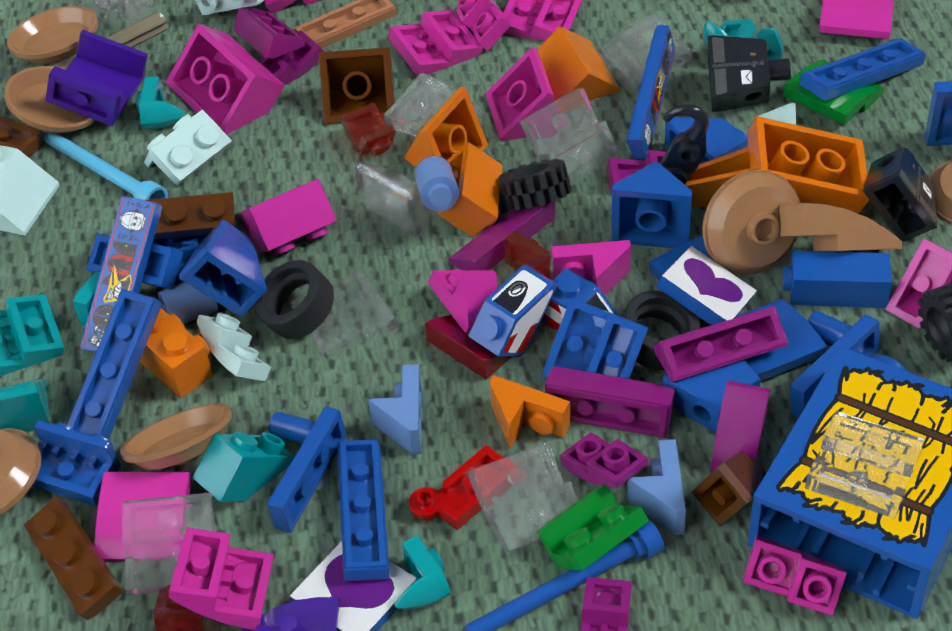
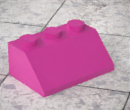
[165,24,285,135]

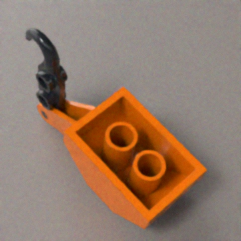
[660,104,869,213]

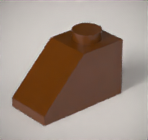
[692,450,766,526]

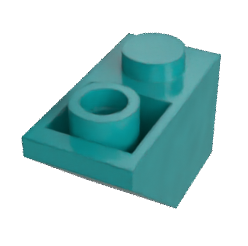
[193,431,295,502]

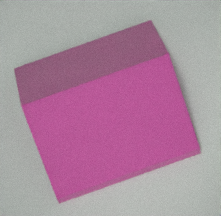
[485,47,555,142]

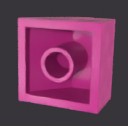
[235,178,337,256]

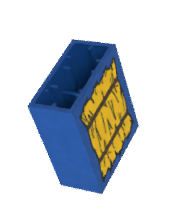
[748,346,952,619]

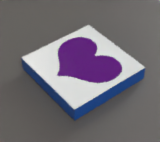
[656,246,757,325]
[290,541,417,631]

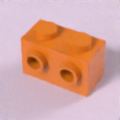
[437,142,503,236]
[140,308,213,398]

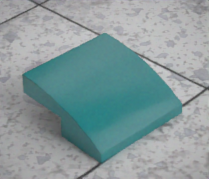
[0,294,64,376]

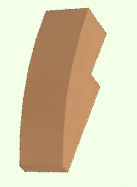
[779,203,902,251]

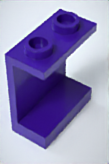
[45,30,148,126]

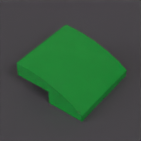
[784,60,884,125]

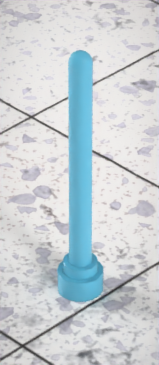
[42,132,168,200]

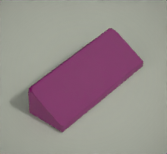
[234,7,306,59]
[449,202,555,271]
[653,306,789,382]
[545,367,675,438]

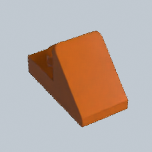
[490,375,570,448]

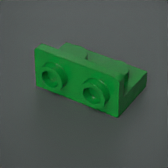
[537,485,649,571]

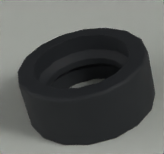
[255,260,334,339]
[622,290,700,370]

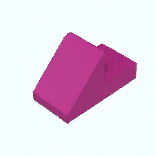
[885,238,952,329]
[551,240,631,295]
[428,269,498,334]

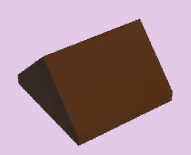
[319,47,395,124]

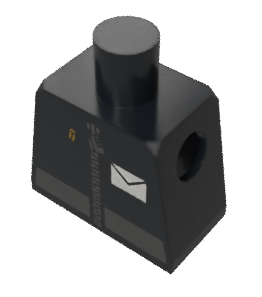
[707,35,791,112]
[863,147,937,242]

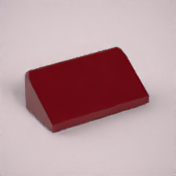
[425,315,512,380]

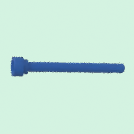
[464,519,664,631]

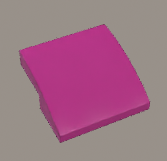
[503,0,583,41]
[819,0,894,39]
[388,10,483,77]
[94,472,192,562]
[169,527,274,630]

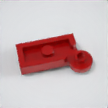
[409,445,518,531]

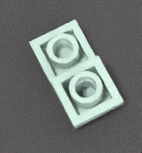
[196,313,271,381]

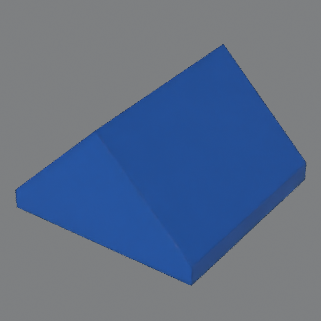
[611,161,692,248]

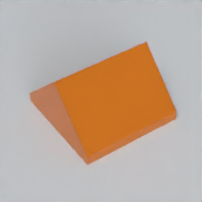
[537,26,620,111]
[404,87,488,167]

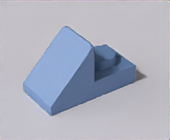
[368,364,422,455]
[627,439,686,535]

